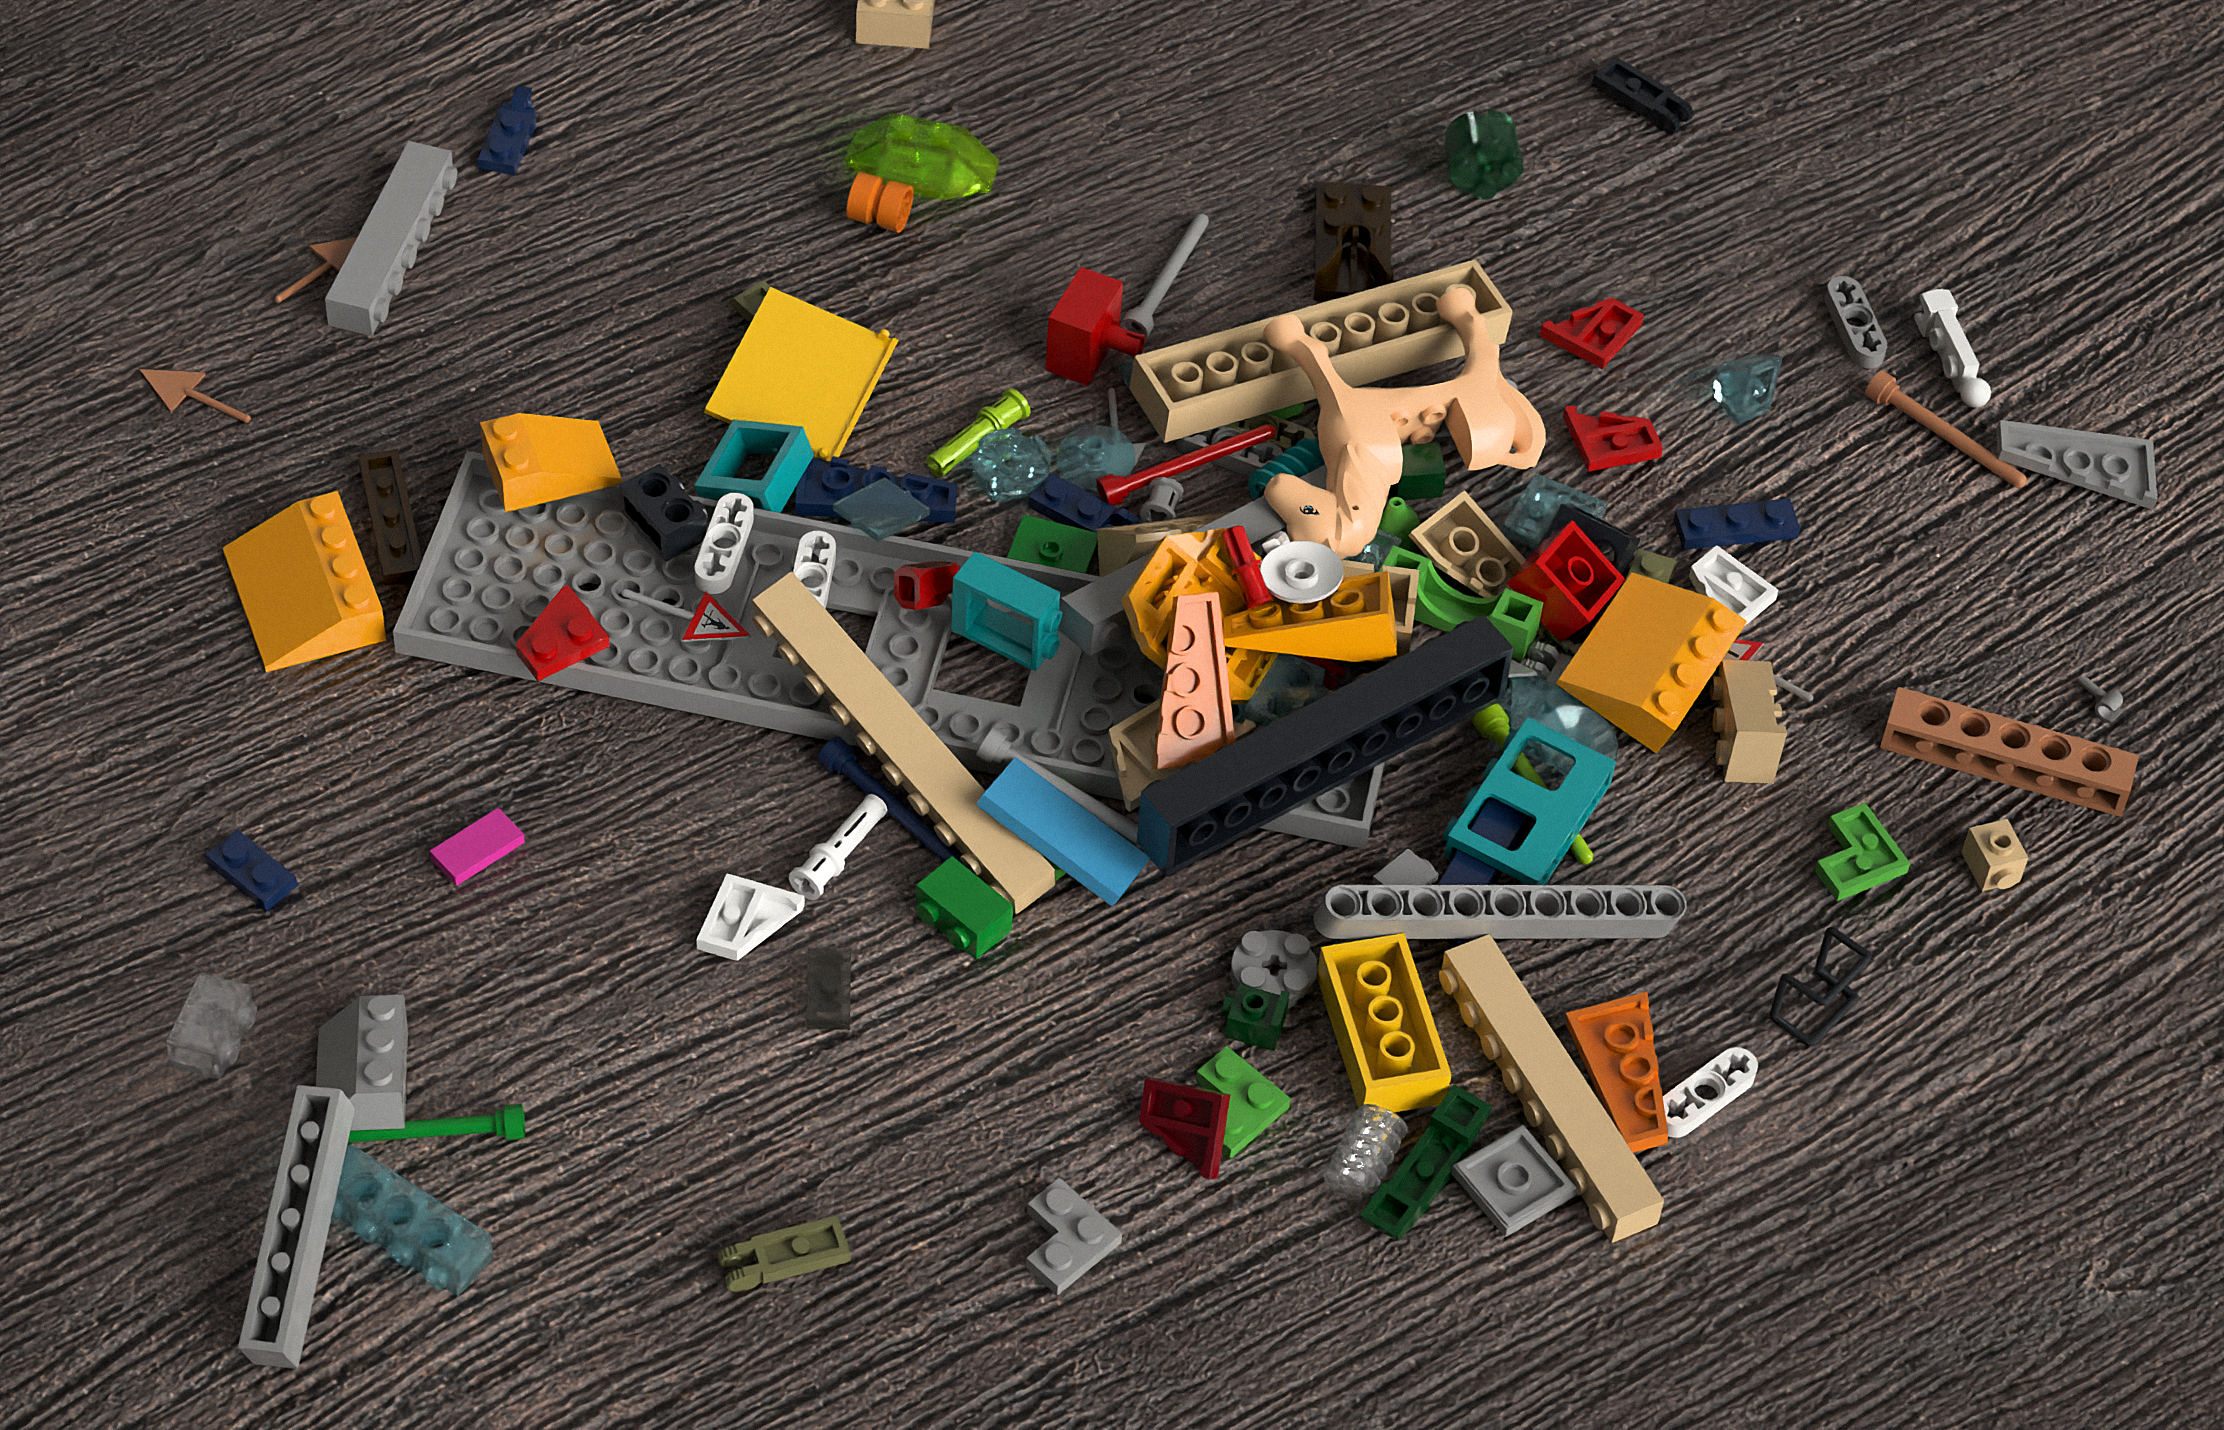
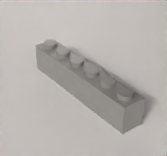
[325,141,457,336]
[238,1085,355,1369]

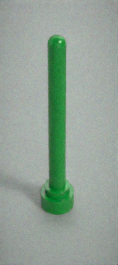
[348,1103,525,1143]

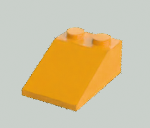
[480,413,622,512]

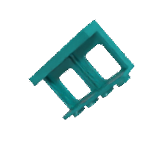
[1443,717,1616,885]

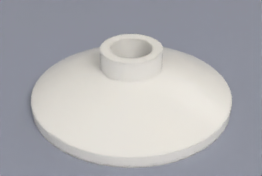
[1260,541,1343,603]

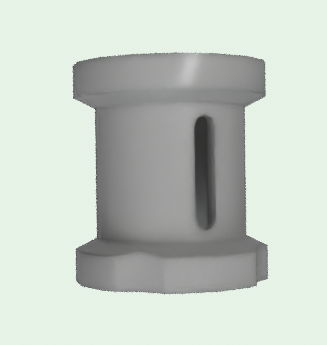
[1140,476,1184,523]

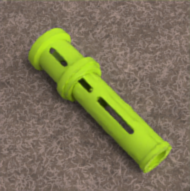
[925,388,1031,478]

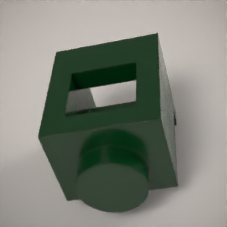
[1220,984,1290,1051]

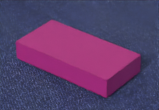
[430,808,525,886]

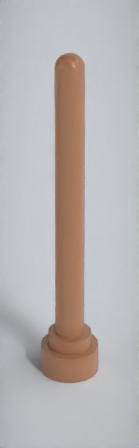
[1865,370,2027,488]

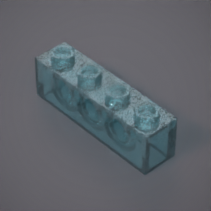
[331,1143,493,1297]

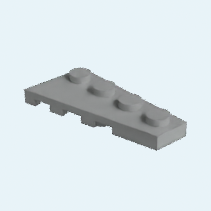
[1996,420,2158,510]

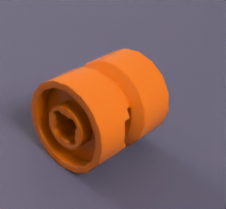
[847,172,913,233]

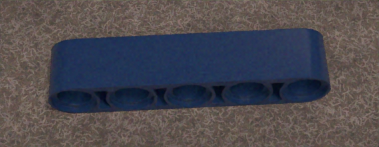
[1422,797,1533,947]

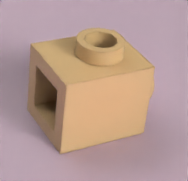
[1961,819,2029,892]

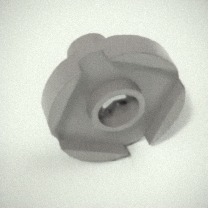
[1230,930,1317,1009]

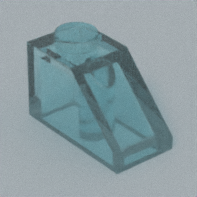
[1712,354,1782,424]

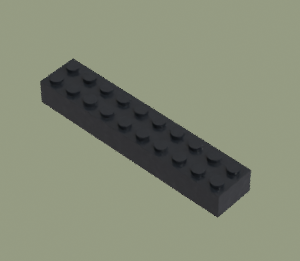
[1137,614,1514,877]

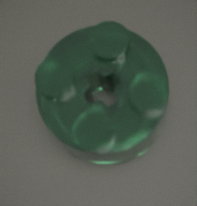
[1444,110,1524,200]

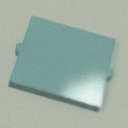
[833,477,930,542]

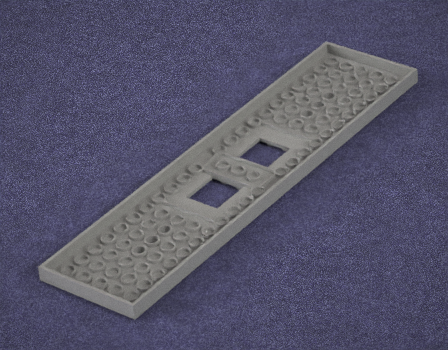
[393,451,1412,849]

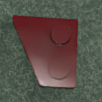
[1139,1077,1231,1179]

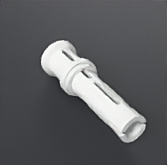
[789,794,888,900]

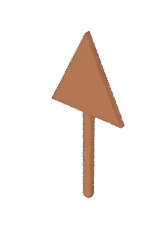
[275,237,357,303]
[139,369,251,423]

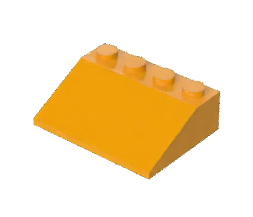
[223,491,386,672]
[1555,572,1747,754]

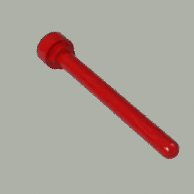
[1096,424,1276,506]

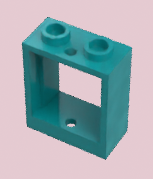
[694,420,814,513]
[951,551,1062,671]

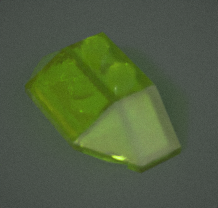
[845,113,999,200]

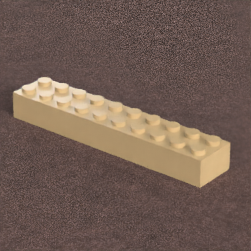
[1129,259,1513,443]

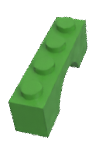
[1379,546,1543,661]

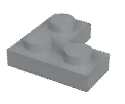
[1026,1177,1122,1296]

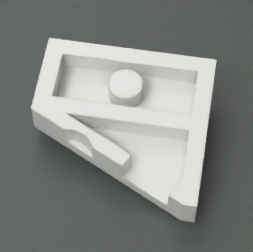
[1689,545,1778,627]
[697,873,804,961]

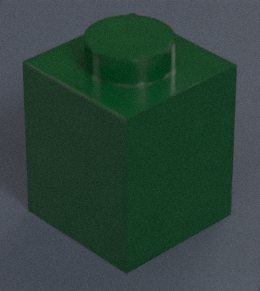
[1390,443,1446,500]

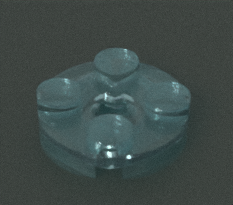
[972,428,1051,502]

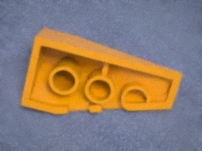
[1223,571,1397,662]

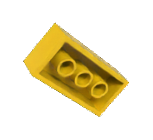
[1317,933,1452,1118]

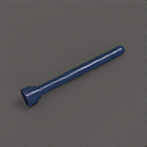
[818,737,964,865]

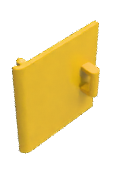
[704,287,899,461]

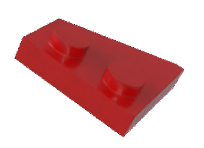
[1540,297,1644,369]
[1563,406,1663,472]
[516,585,610,681]

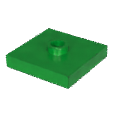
[1007,515,1098,574]

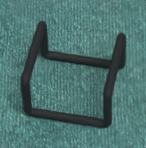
[1770,927,1871,1046]

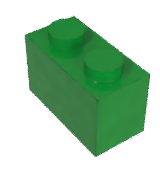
[915,856,1013,960]

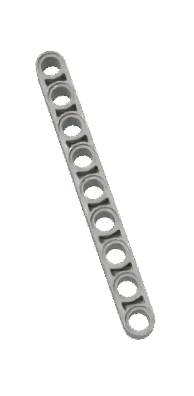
[1313,885,1687,939]

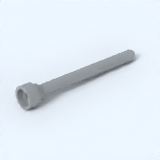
[1119,214,1209,339]
[976,728,1138,844]

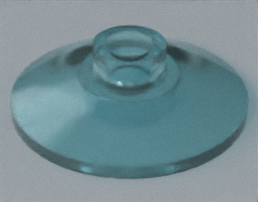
[1056,425,1135,491]
[1540,705,1618,776]

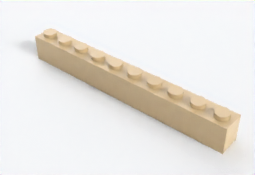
[752,571,1055,915]

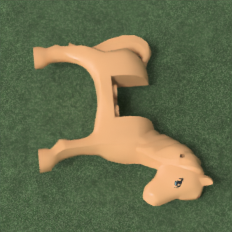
[1263,288,1545,560]

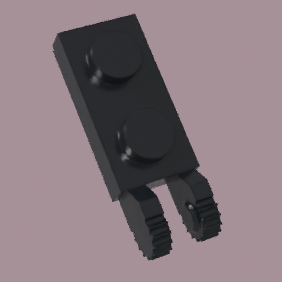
[1592,57,1694,135]

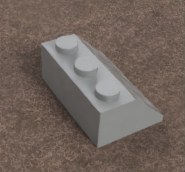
[316,994,408,1131]

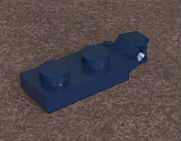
[478,86,536,175]

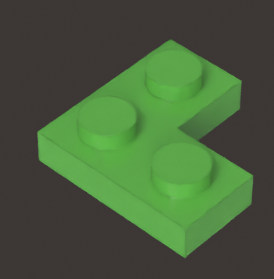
[1814,802,1910,901]
[1196,1046,1291,1159]

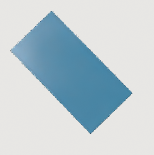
[976,757,1150,907]

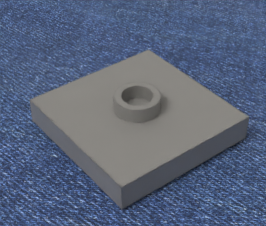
[1451,1125,1577,1237]

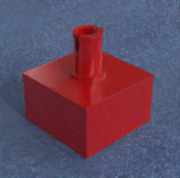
[1045,267,1146,386]

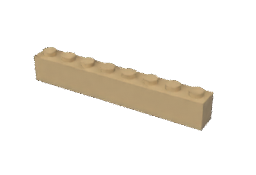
[1439,934,1664,1243]

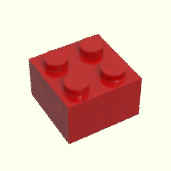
[1507,520,1626,643]

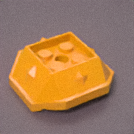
[1121,527,1287,705]

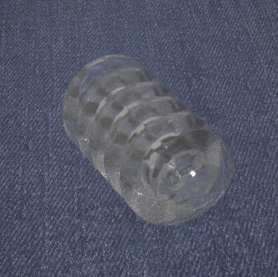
[1323,1104,1408,1201]

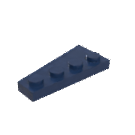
[795,452,957,523]

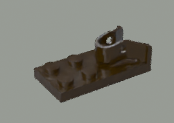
[1313,181,1394,302]

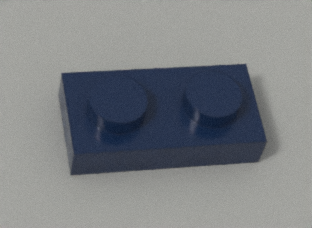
[205,829,298,912]

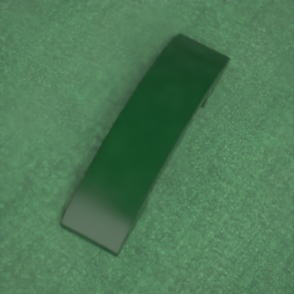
[1360,1085,1492,1241]

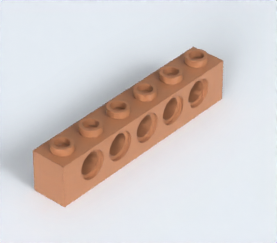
[1880,687,2139,817]

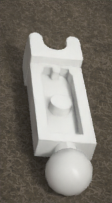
[1914,289,1991,408]

